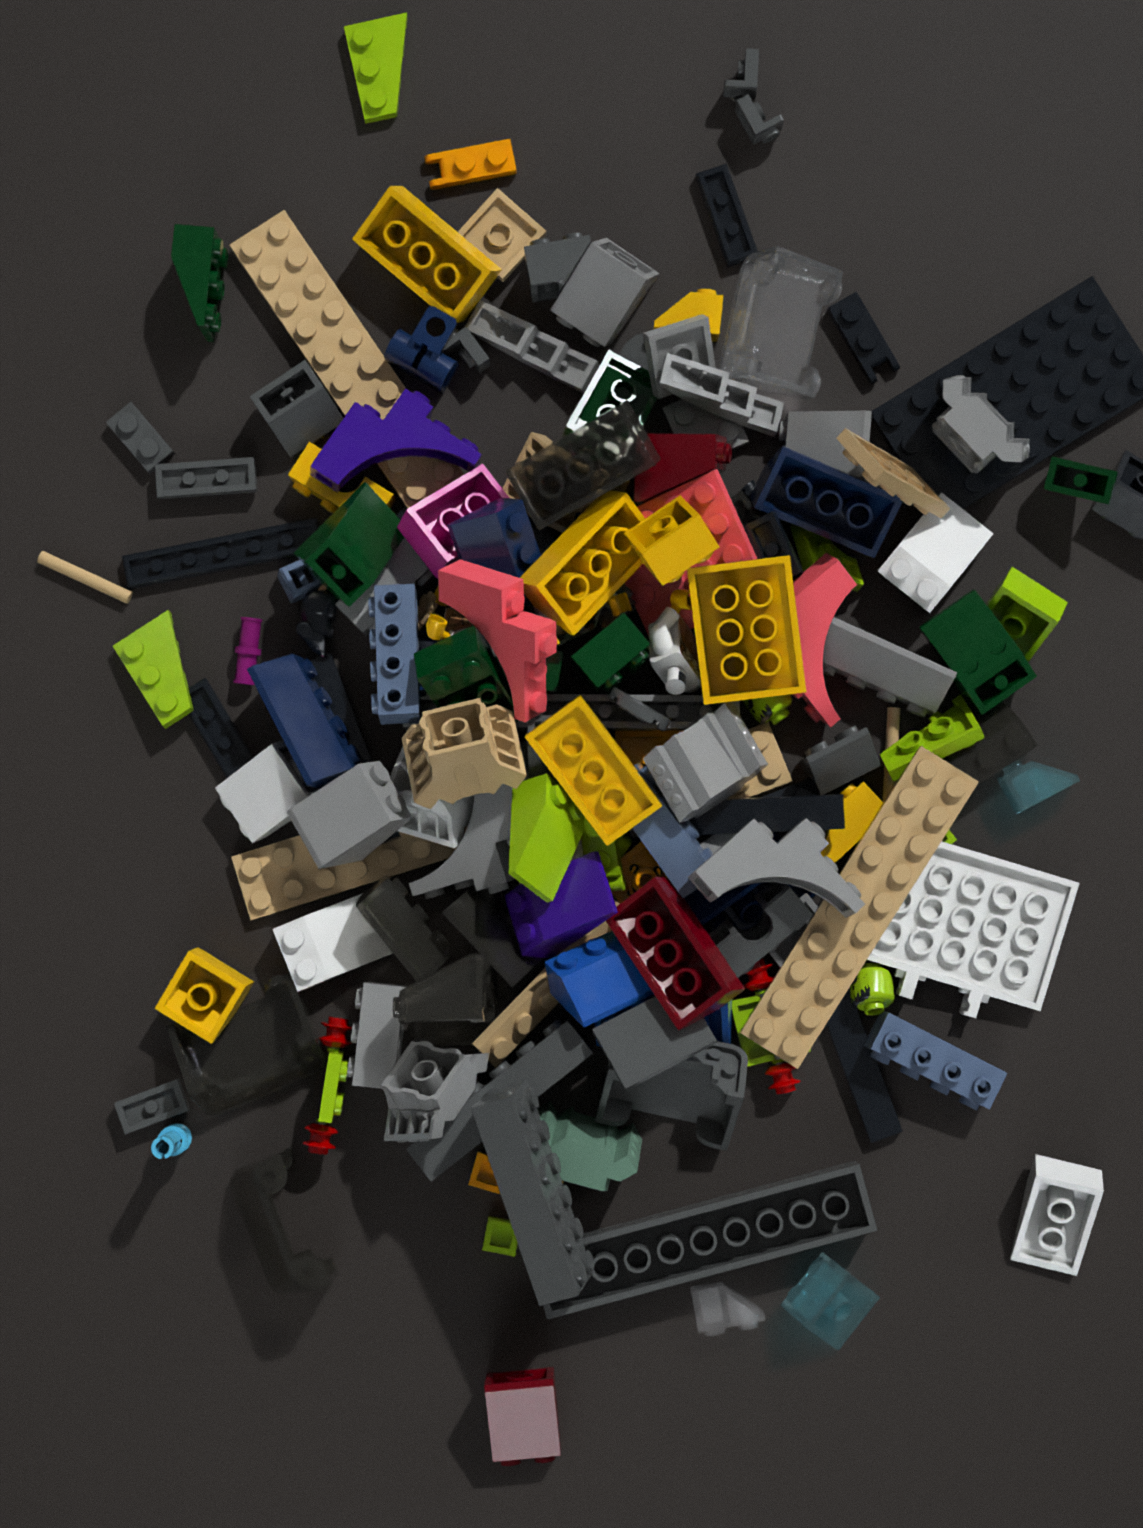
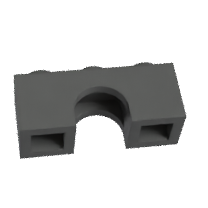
[709,882,813,977]

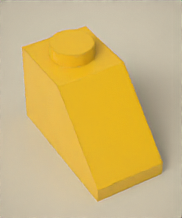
[653,289,724,342]

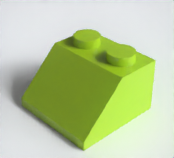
[986,567,1068,662]

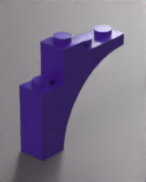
[310,388,482,493]

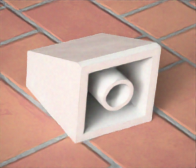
[215,740,319,843]

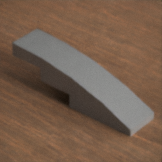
[464,300,600,393]
[658,353,784,437]

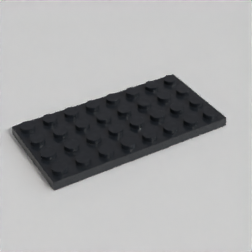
[871,276,1143,510]

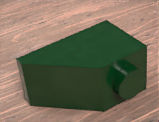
[1044,457,1118,505]

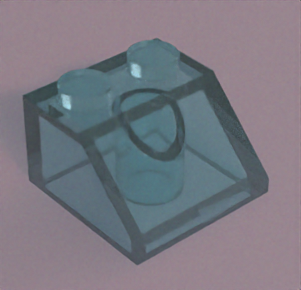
[781,1252,880,1351]

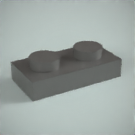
[106,402,175,474]
[114,1079,190,1135]

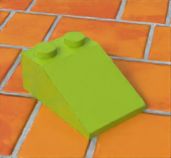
[508,773,585,903]

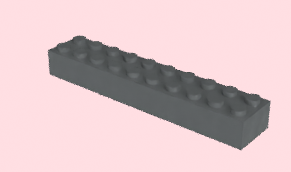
[543,1160,878,1320]

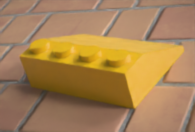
[687,555,806,705]

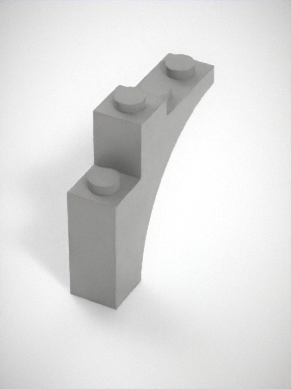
[409,784,515,899]
[688,818,865,918]

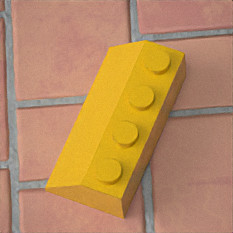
[520,490,645,636]

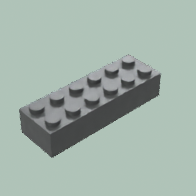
[406,1018,593,1182]
[471,1079,594,1306]

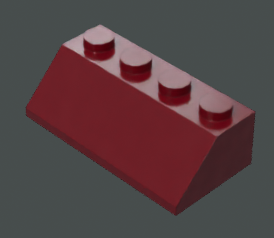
[606,877,745,1030]

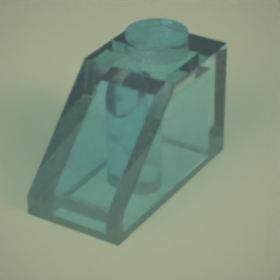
[997,759,1080,814]

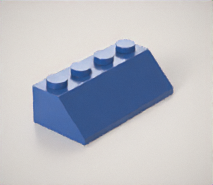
[545,931,654,1027]

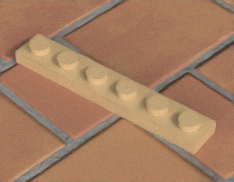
[472,900,620,1068]

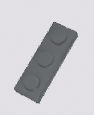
[155,457,258,499]

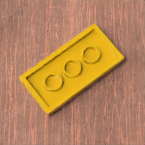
[525,695,662,846]

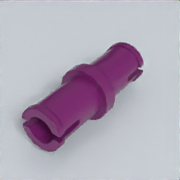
[233,617,263,685]

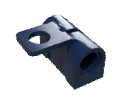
[384,306,459,394]

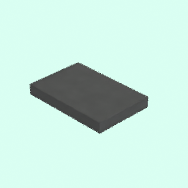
[592,996,717,1092]

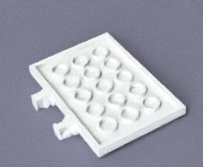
[867,841,1079,1018]

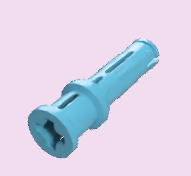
[151,1123,192,1159]

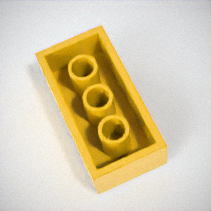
[352,186,502,323]

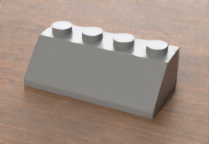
[823,617,957,717]

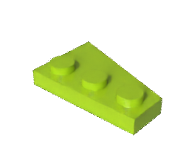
[344,12,408,124]
[113,610,194,729]
[880,694,985,782]

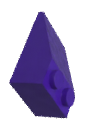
[504,851,618,958]

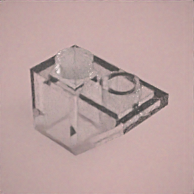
[690,1281,765,1336]

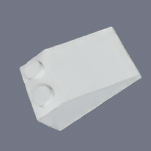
[878,492,993,613]
[272,891,395,992]
[1010,1154,1104,1276]

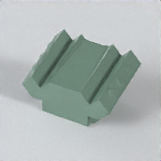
[537,1101,642,1192]

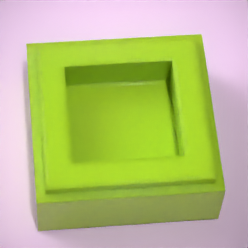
[482,1216,518,1257]

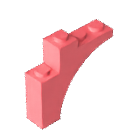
[793,553,857,728]
[438,559,557,723]

